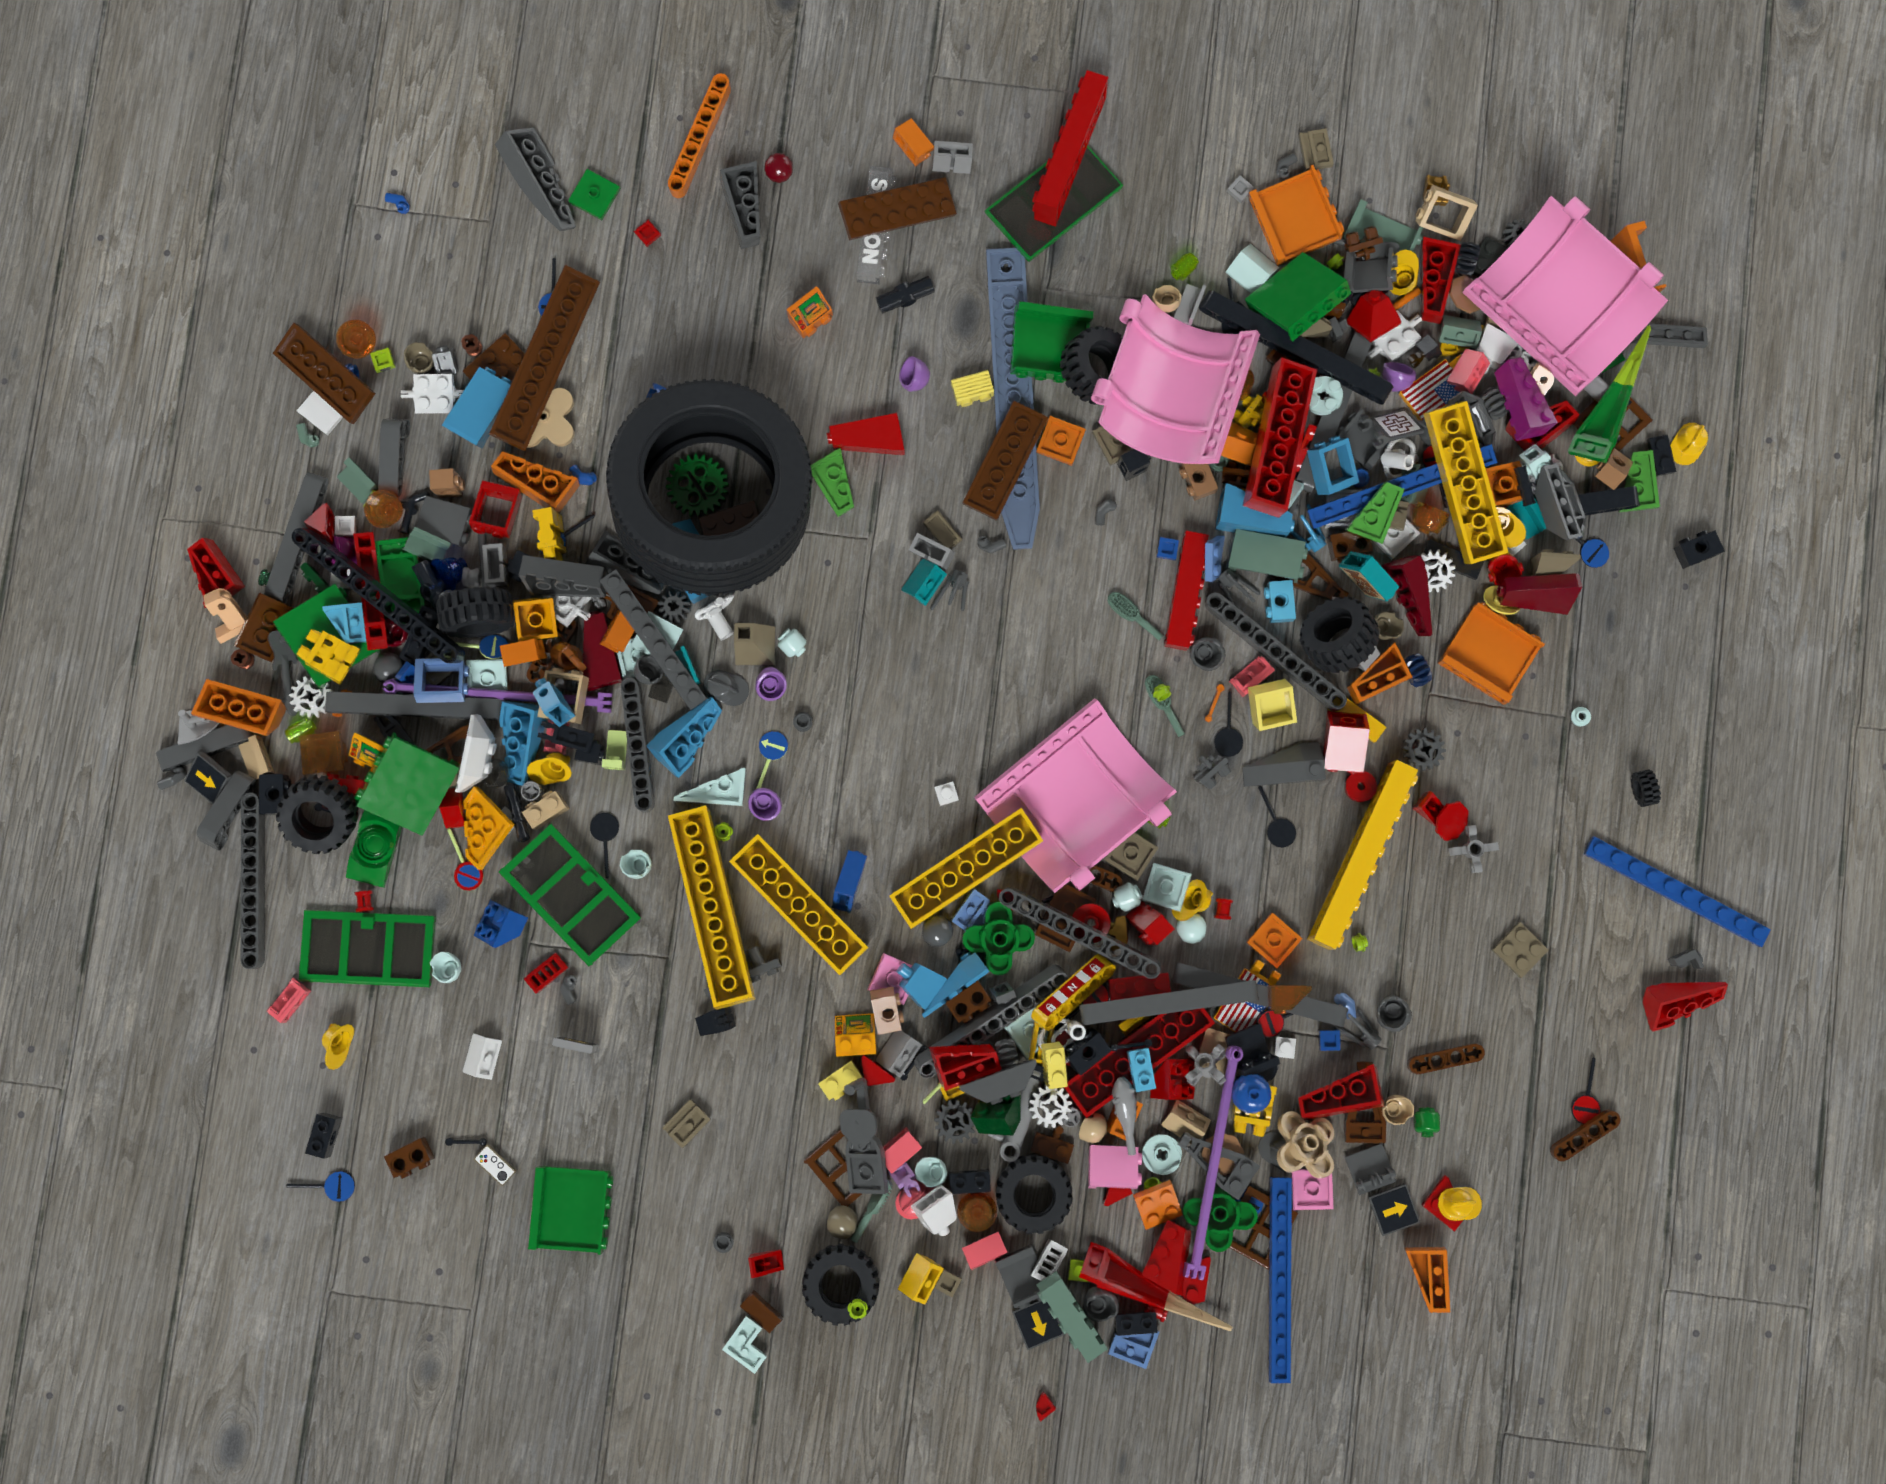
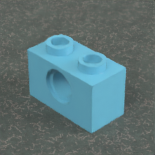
[1264,580,1296,623]
[1127,1048,1156,1092]

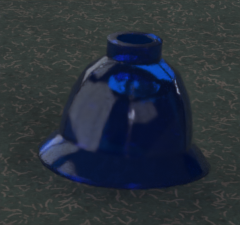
[431,557,468,591]

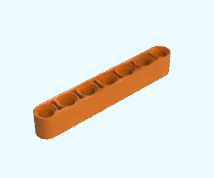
[668,73,731,198]

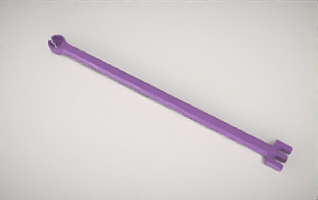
[383,679,612,713]
[1183,1045,1243,1280]

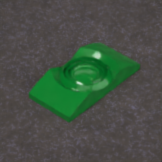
[375,537,424,618]
[346,810,402,888]

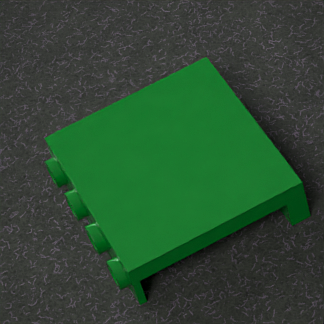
[1245,252,1351,342]
[1010,301,1094,383]
[273,584,380,689]
[355,732,460,836]
[528,1166,613,1255]

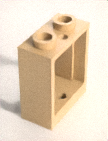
[1415,185,1478,241]
[537,668,589,724]

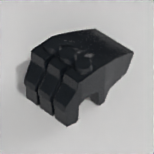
[695,1007,736,1036]

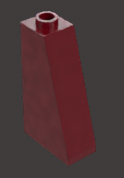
[1496,573,1583,615]
[583,611,623,692]

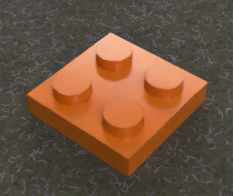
[1036,416,1086,466]
[1246,913,1303,969]
[1133,1180,1183,1230]

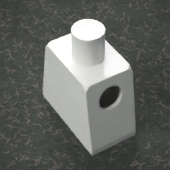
[1475,324,1518,374]
[911,1185,957,1236]

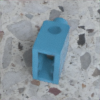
[533,678,576,727]
[897,963,947,1010]

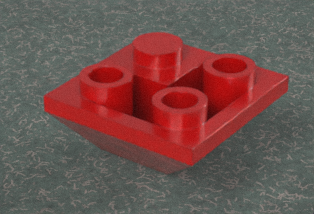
[1150,1059,1195,1100]

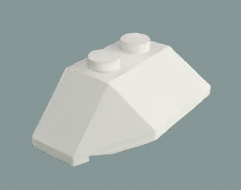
[455,714,496,793]

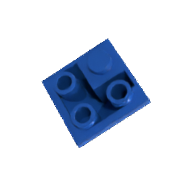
[474,900,528,948]

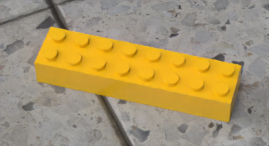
[1423,401,1508,564]
[889,808,1044,929]
[729,834,869,975]

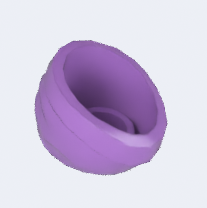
[899,356,930,392]
[1382,362,1416,392]
[755,667,787,701]
[748,788,782,821]

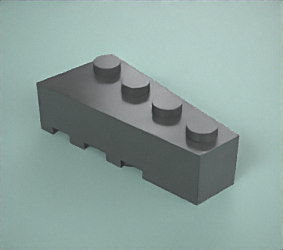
[719,161,760,249]
[519,555,608,597]

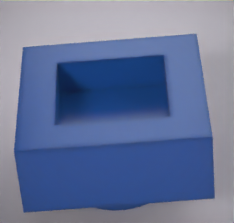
[1156,537,1179,560]
[395,661,415,684]
[1319,1030,1340,1051]

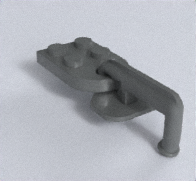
[840,1077,889,1194]

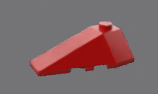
[1642,982,1728,1032]

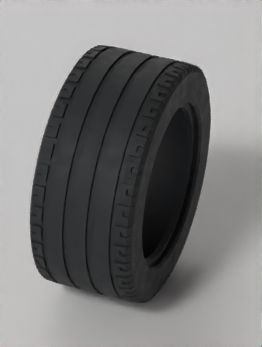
[606,379,812,596]

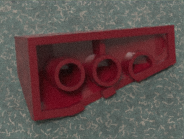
[1381,555,1433,636]

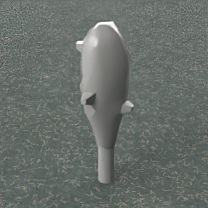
[1112,1077,1137,1155]

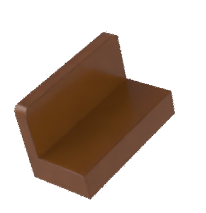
[740,1290,783,1334]

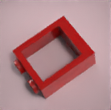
[469,480,522,539]

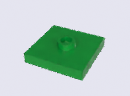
[568,169,621,221]

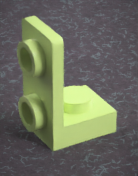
[602,730,627,770]

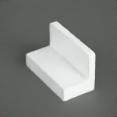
[463,1034,502,1080]

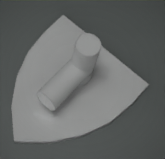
[178,710,219,745]

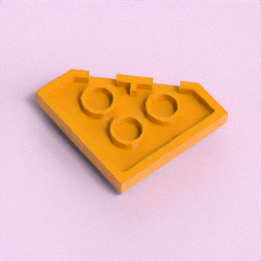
[463,786,515,870]

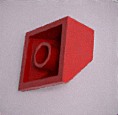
[1347,290,1401,342]

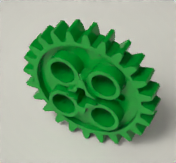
[666,454,729,518]

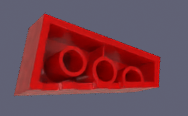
[1421,237,1461,324]
[1298,1064,1384,1120]

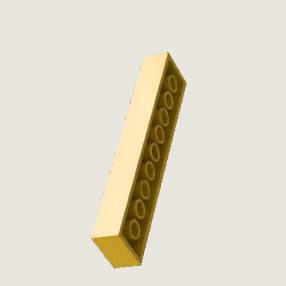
[1307,760,1418,950]
[668,805,756,1010]

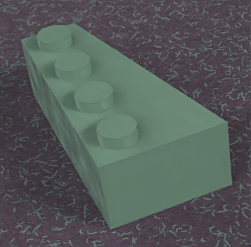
[1036,1271,1108,1363]

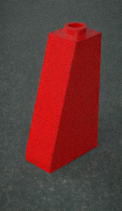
[826,413,905,455]

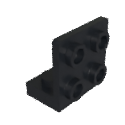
[1225,1023,1280,1076]

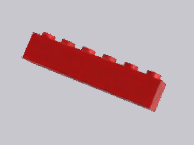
[1164,531,1209,651]

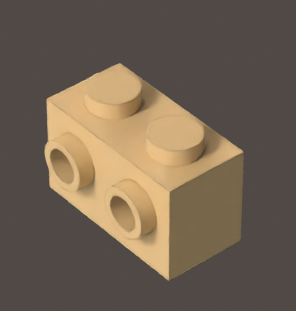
[522,790,570,830]

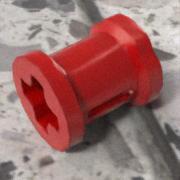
[354,890,374,912]
[1214,898,1233,920]
[1144,1304,1168,1322]

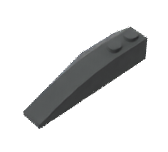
[495,127,576,231]

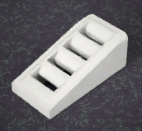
[1030,1239,1068,1281]

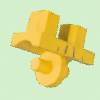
[1233,395,1264,429]

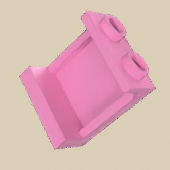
[1088,1145,1142,1190]

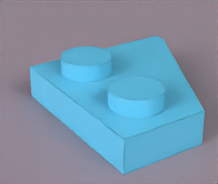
[322,602,366,644]

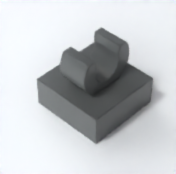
[1328,317,1349,343]

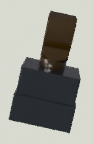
[1407,334,1442,368]

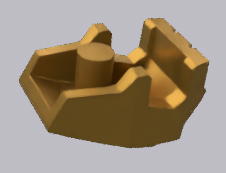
[1423,175,1450,206]
[1109,915,1128,951]

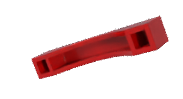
[353,532,388,650]

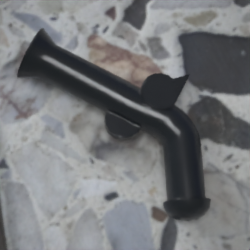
[398,491,430,534]

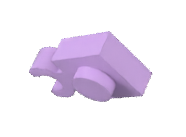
[888,1162,921,1197]

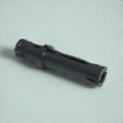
[504,784,530,842]

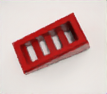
[524,953,569,994]

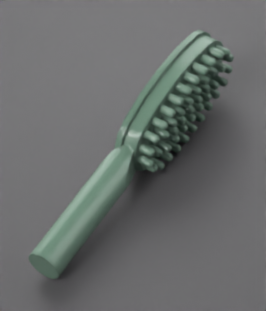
[1107,592,1164,641]
[1145,675,1185,738]
[851,1179,893,1243]

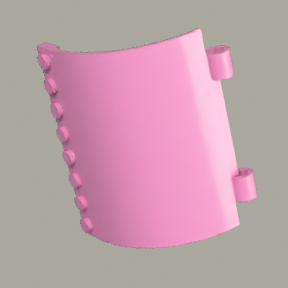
[1463,196,1668,396]
[1091,294,1260,464]
[974,698,1177,893]

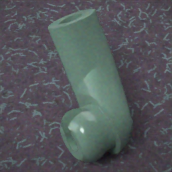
[296,423,319,447]

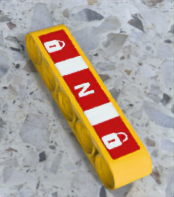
[1031,954,1115,1031]

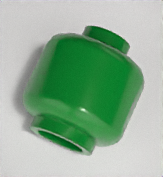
[1414,1107,1440,1138]

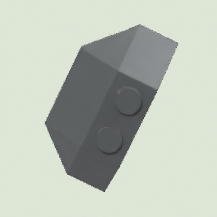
[1447,391,1496,450]
[1535,464,1586,540]
[959,1058,1037,1105]

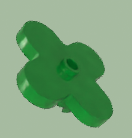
[962,901,1035,975]
[1183,1176,1258,1252]

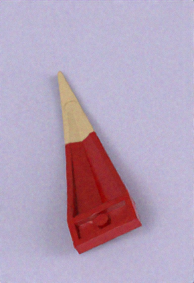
[1079,1242,1233,1331]

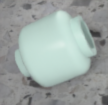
[778,628,806,657]
[1112,883,1143,912]

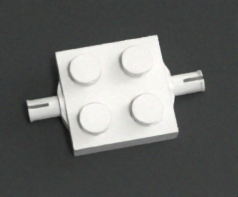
[1367,310,1422,362]
[401,374,464,414]
[543,596,592,627]

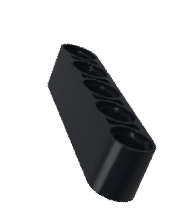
[1578,486,1640,516]

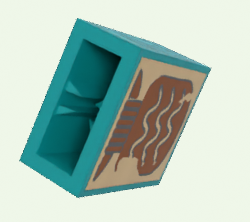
[1339,551,1399,601]

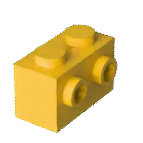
[898,1253,944,1304]

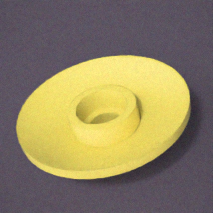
[1483,585,1521,615]

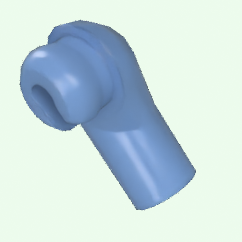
[1334,993,1357,1019]

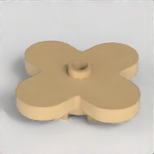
[527,388,574,448]
[1277,1111,1334,1179]

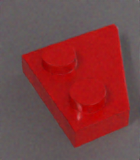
[1421,1175,1463,1232]
[1181,1256,1211,1305]

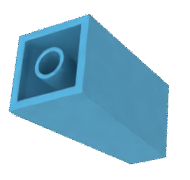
[442,367,512,448]
[1215,483,1295,538]

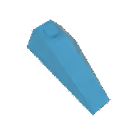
[646,697,722,778]
[499,701,546,786]
[922,951,989,1018]

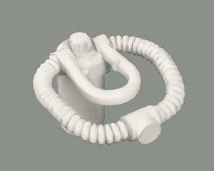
[1380,438,1419,480]
[695,593,734,641]
[1038,1018,1086,1063]

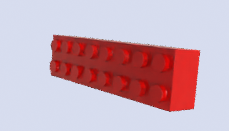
[1032,70,1109,227]
[1243,357,1317,518]
[1064,1008,1215,1118]

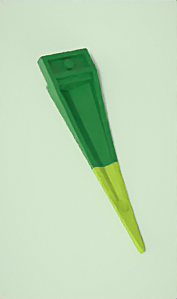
[1568,325,1651,463]

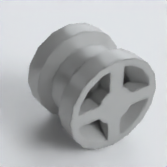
[462,567,481,587]
[1062,1106,1081,1127]

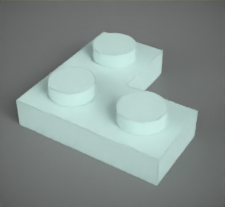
[722,1315,767,1374]

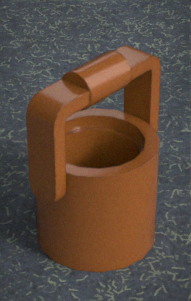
[550,642,587,672]

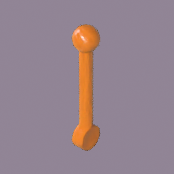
[1205,684,1224,722]

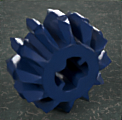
[1404,653,1432,688]

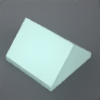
[1225,244,1279,294]

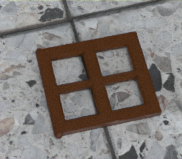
[1574,397,1653,451]
[804,1129,867,1207]
[1229,1185,1298,1269]

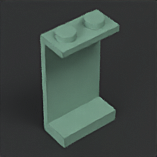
[1343,199,1424,254]
[1228,529,1309,583]

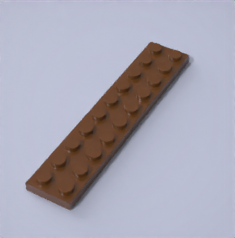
[489,265,600,451]

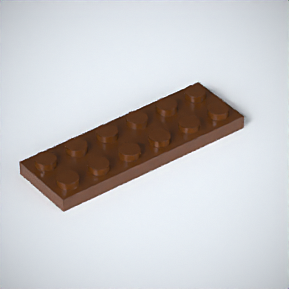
[838,177,957,241]
[272,323,376,424]
[962,401,1048,521]

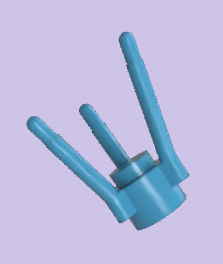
[1290,504,1327,553]

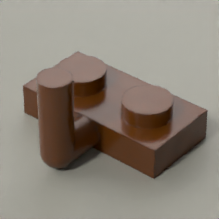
[1030,1125,1074,1164]

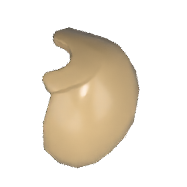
[1152,285,1182,313]
[1382,1095,1414,1125]
[1079,1113,1107,1143]

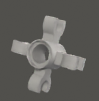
[1448,825,1499,873]
[1185,1044,1226,1086]

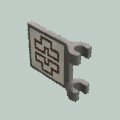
[1358,409,1424,449]

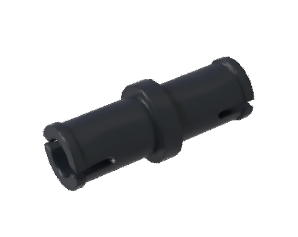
[1514,465,1536,507]

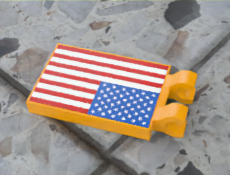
[1399,354,1462,421]
[1213,959,1282,1032]

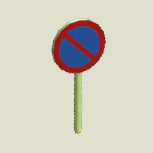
[448,828,484,891]

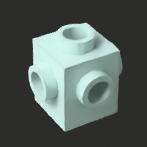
[1519,444,1551,480]

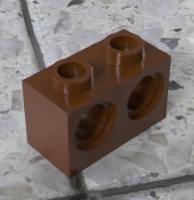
[1327,532,1373,563]
[945,980,991,1024]
[384,1137,435,1179]

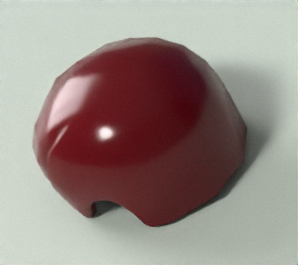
[764,153,793,183]
[384,618,408,647]

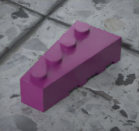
[1494,357,1558,441]

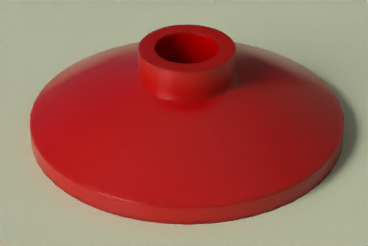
[1072,904,1111,943]

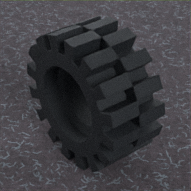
[1631,769,1661,807]

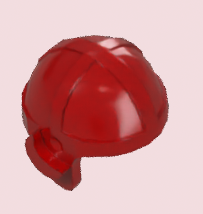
[1487,553,1524,586]

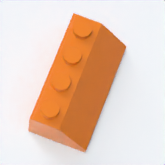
[191,679,286,736]

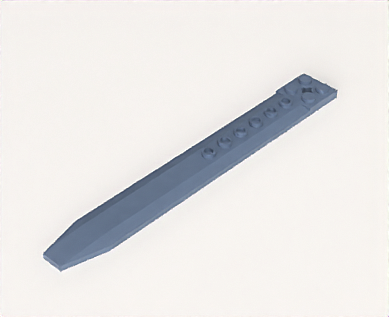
[986,247,1040,550]

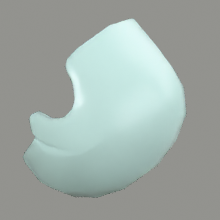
[620,850,652,879]
[1176,913,1207,944]
[430,952,462,983]
[915,1157,947,1188]

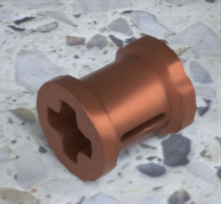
[461,334,483,356]
[231,649,255,669]

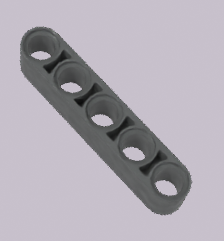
[156,725,253,772]

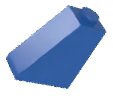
[832,850,867,913]

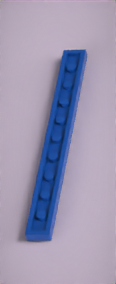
[1306,444,1498,529]
[1584,836,1771,947]
[1269,1177,1292,1383]

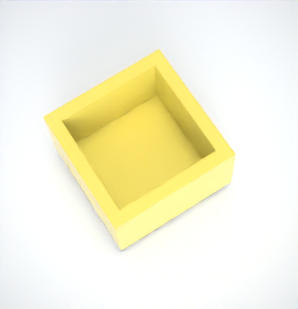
[1248,679,1297,731]

